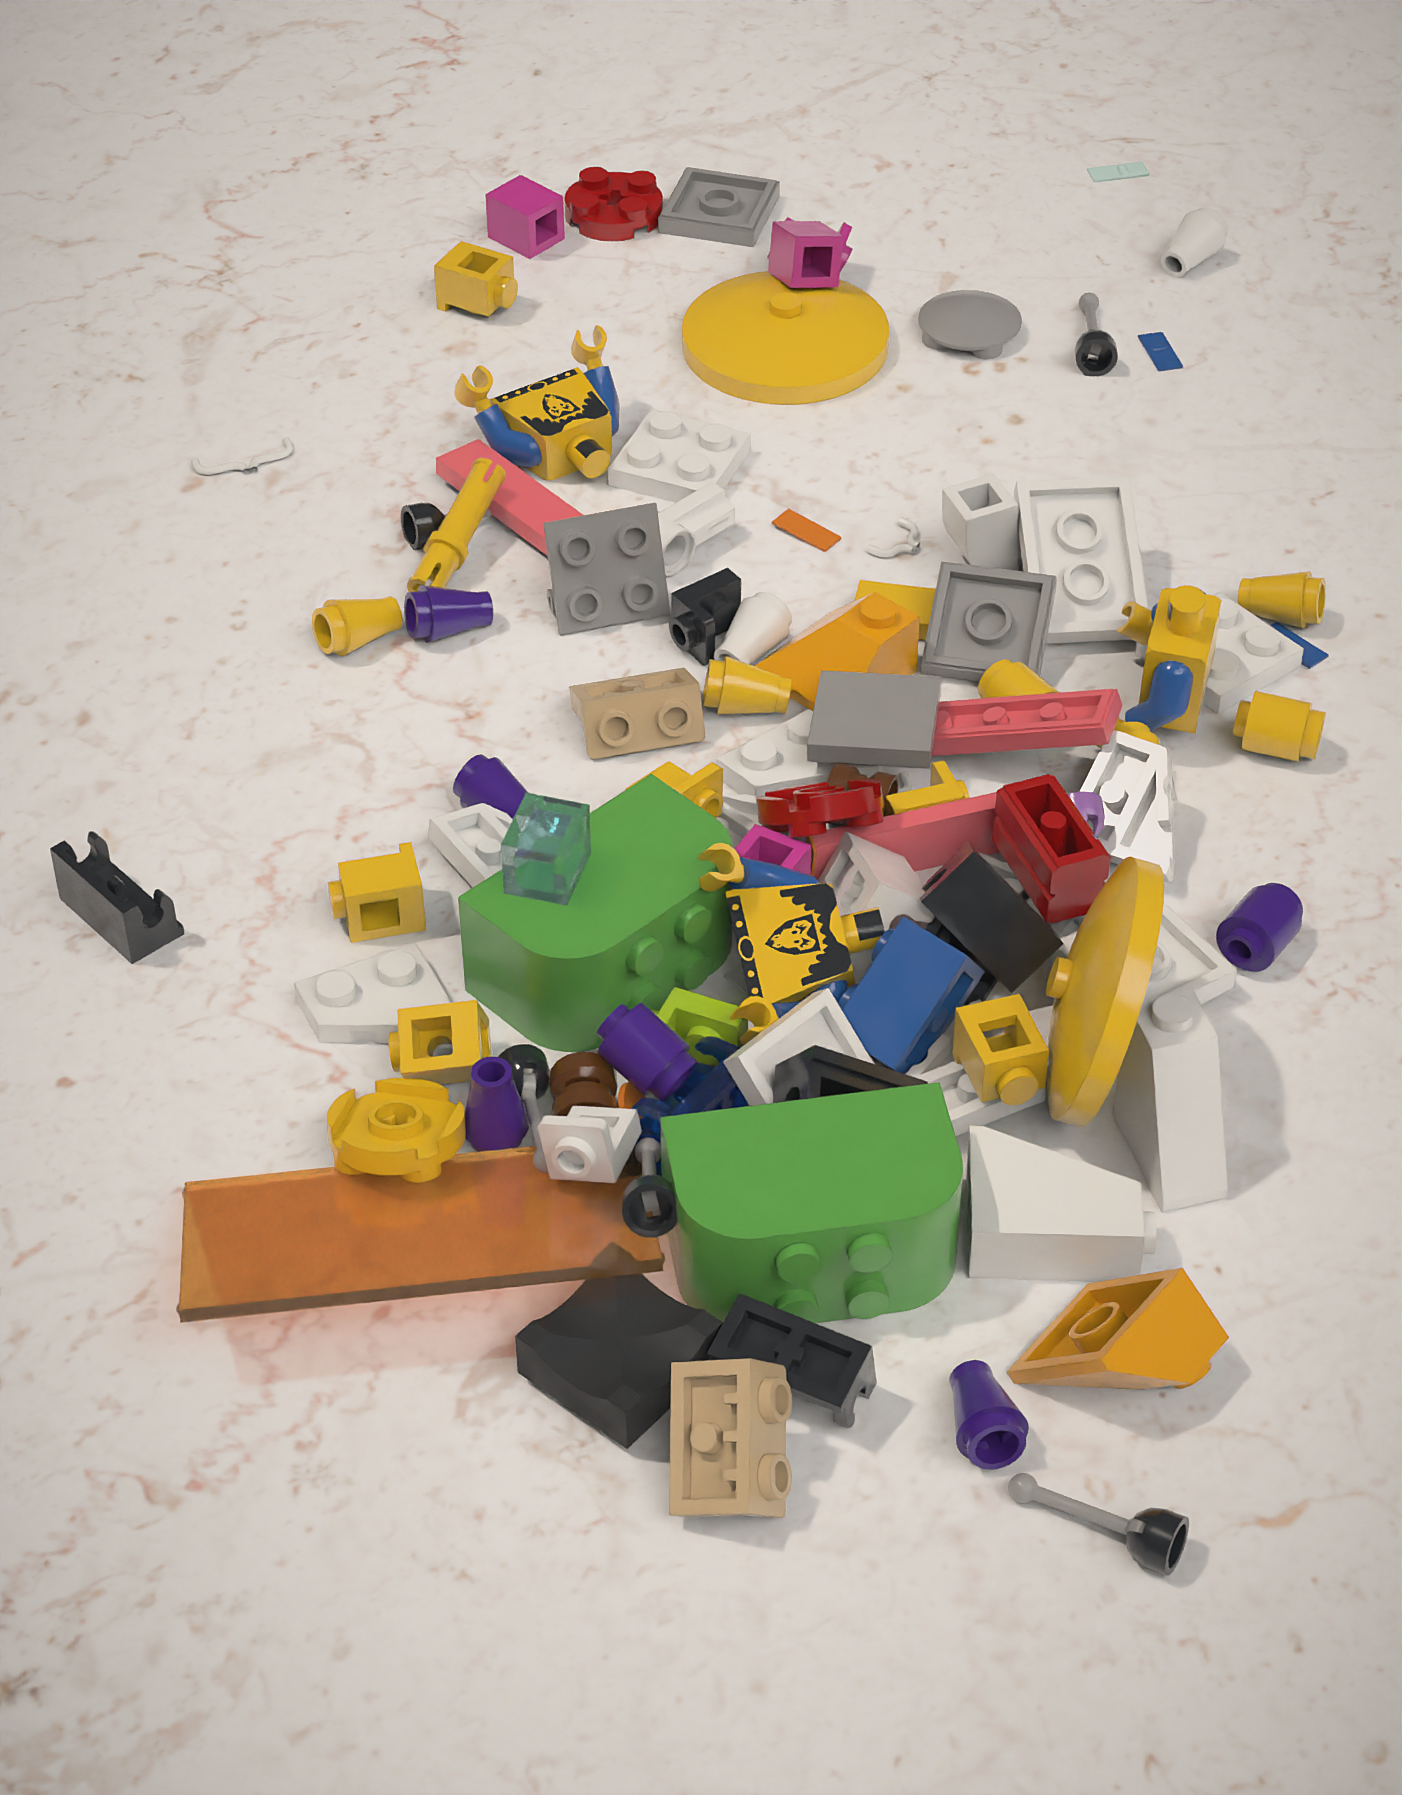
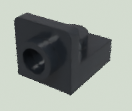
[669,567,741,666]

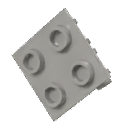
[543,502,670,635]

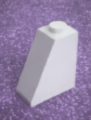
[1113,987,1228,1212]
[966,1125,1156,1282]

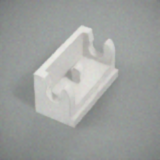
[818,832,935,932]

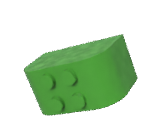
[458,774,732,1052]
[660,1082,963,1323]

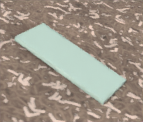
[1087,161,1150,183]

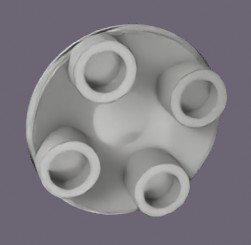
[918,290,1022,359]

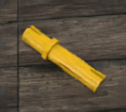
[407,458,506,592]

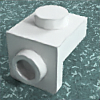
[538,1106,642,1183]

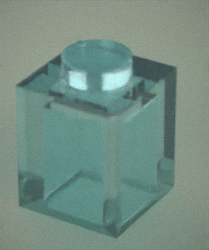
[501,792,591,906]

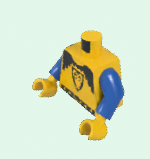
[454,325,620,481]
[1096,585,1222,749]
[697,843,885,1046]

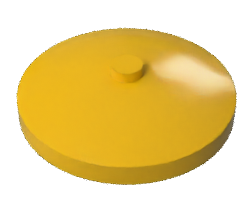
[682,271,889,405]
[1046,856,1164,1127]

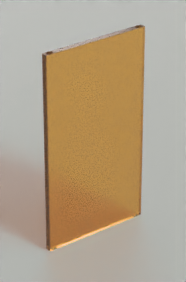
[176,1142,665,1323]

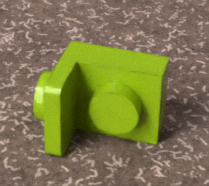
[652,987,748,1070]

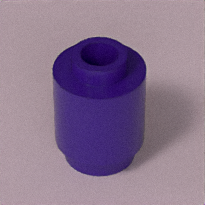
[1216,883,1303,972]
[596,1002,698,1102]

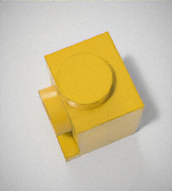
[434,241,518,317]
[327,842,426,943]
[952,993,1049,1105]
[389,1000,492,1085]

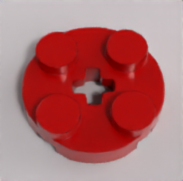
[564,167,663,242]
[755,779,884,837]

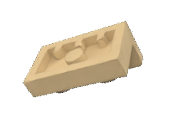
[569,667,705,759]
[669,1358,792,1518]

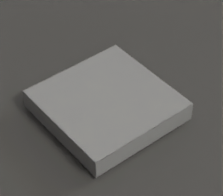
[658,167,780,247]
[921,561,1057,682]
[807,670,941,769]

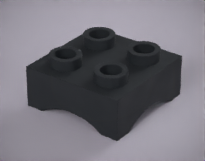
[515,1249,723,1449]

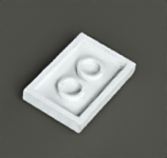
[1013,476,1148,644]

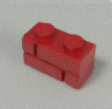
[992,774,1111,924]

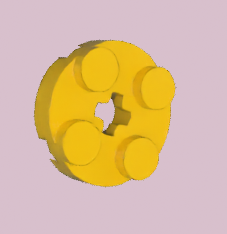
[327,1078,466,1183]

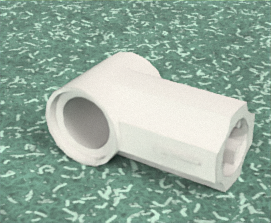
[658,482,735,576]

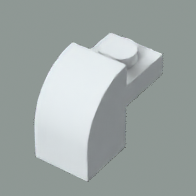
[942,473,1022,571]

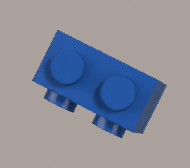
[838,916,985,1074]

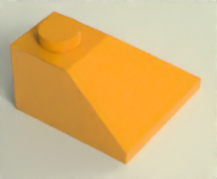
[754,592,920,711]
[1006,1268,1229,1390]

